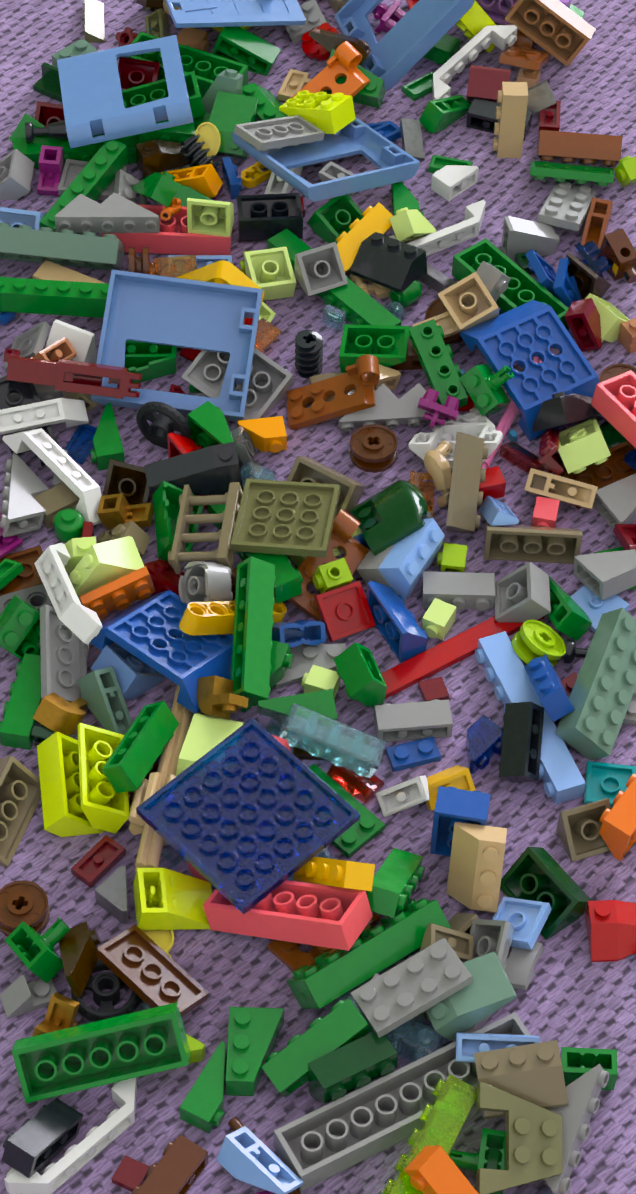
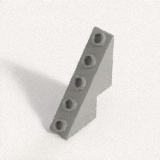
[55,193,160,233]
[338,383,446,432]
[0,452,48,538]
[545,1064,609,1194]

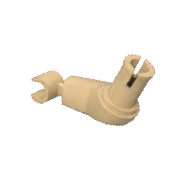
[424,441,453,508]

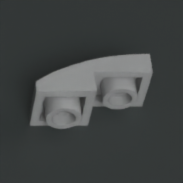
[505,942,543,990]

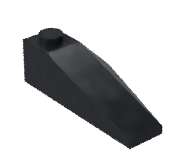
[532,391,601,432]
[144,442,244,495]

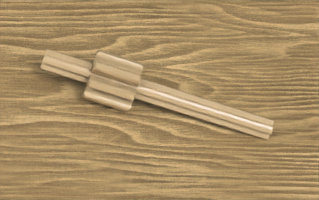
[128,685,193,872]

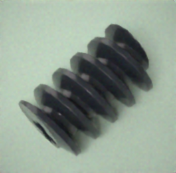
[178,134,219,172]
[295,330,323,379]

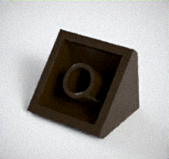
[566,253,611,300]
[102,459,156,505]

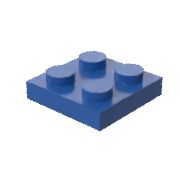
[525,249,560,299]

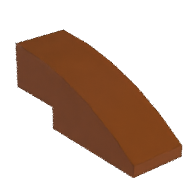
[579,197,613,253]

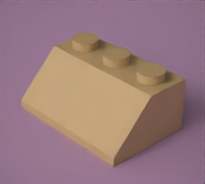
[446,822,507,913]

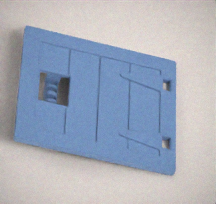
[165,0,306,28]

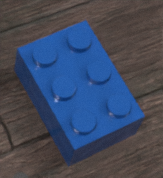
[430,786,491,857]

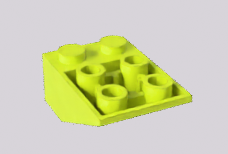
[279,90,356,134]
[133,868,212,930]

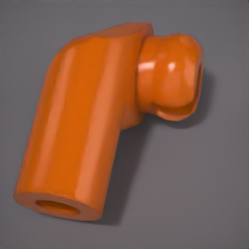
[160,198,182,221]

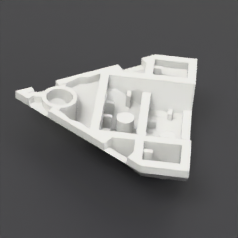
[408,407,503,470]

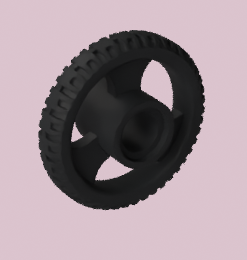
[136,401,191,449]
[71,959,140,1022]

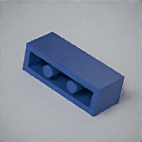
[524,654,575,722]

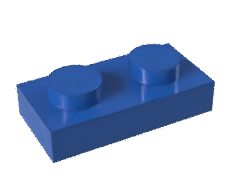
[222,156,242,199]
[385,736,441,772]

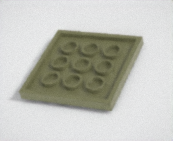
[230,479,340,558]

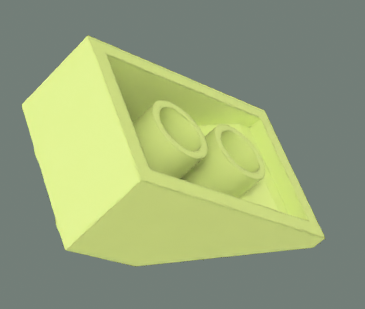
[558,417,611,474]

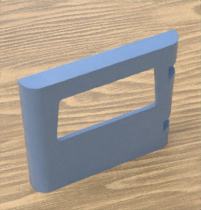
[334,0,474,90]
[57,35,193,148]
[232,117,420,202]
[91,270,263,421]

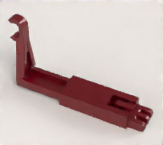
[3,348,142,399]

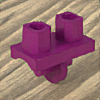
[372,0,406,33]
[417,388,459,429]

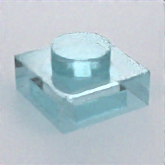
[323,304,346,332]

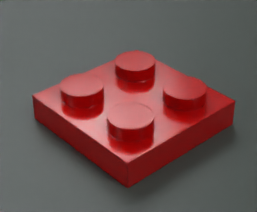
[314,581,376,642]

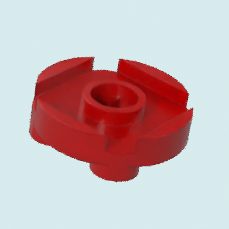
[302,23,338,61]

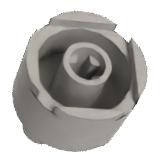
[178,561,233,605]

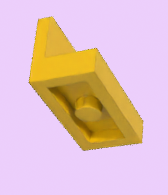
[425,765,476,810]

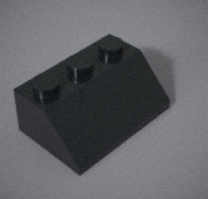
[236,193,303,242]
[350,232,427,293]

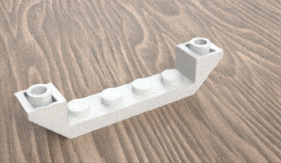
[432,25,518,100]
[389,199,486,257]
[0,398,89,435]
[2,428,102,526]
[34,543,103,645]
[4,1078,137,1194]

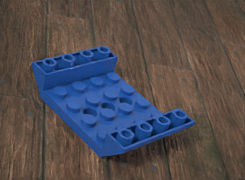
[460,300,600,441]
[90,590,233,714]

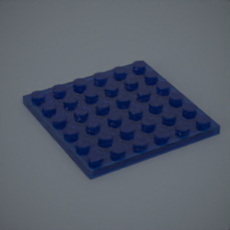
[136,718,360,914]

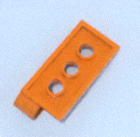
[292,41,370,98]

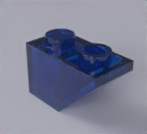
[466,715,503,774]

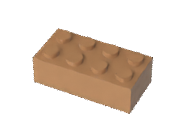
[505,0,595,67]

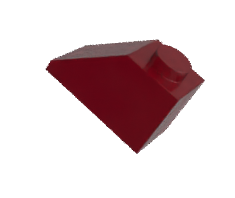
[564,298,602,352]

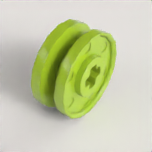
[511,620,566,668]

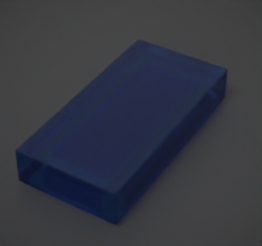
[64,424,97,464]

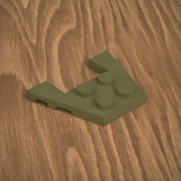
[476,1082,563,1194]

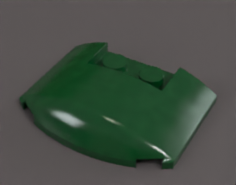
[351,480,428,556]

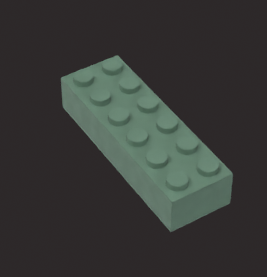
[0,223,125,271]
[556,608,636,760]

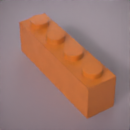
[404,1146,479,1194]

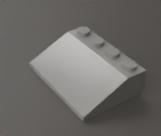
[181,348,295,420]

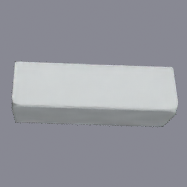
[376,775,429,817]

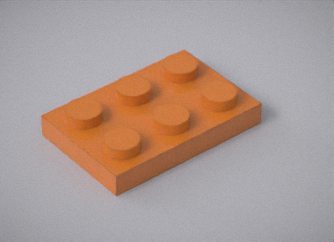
[79,566,156,620]

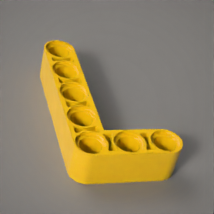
[176,260,265,308]
[179,601,287,636]

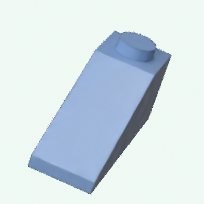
[216,1126,303,1194]

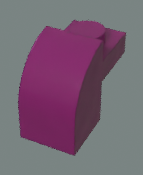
[37,145,64,196]

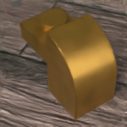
[97,493,154,530]
[197,675,249,720]
[33,692,89,735]
[32,992,80,1036]

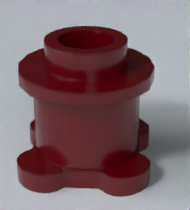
[115,27,138,47]

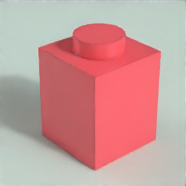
[531,496,560,528]

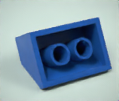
[366,581,428,663]

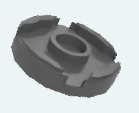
[232,427,260,472]

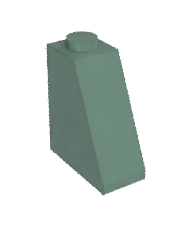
[202,69,244,114]

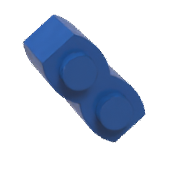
[272,619,326,648]

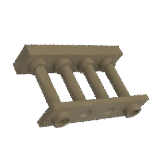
[168,482,243,574]

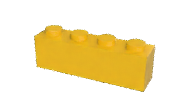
[336,202,393,273]
[292,854,375,891]

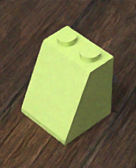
[68,536,144,596]
[176,713,244,790]

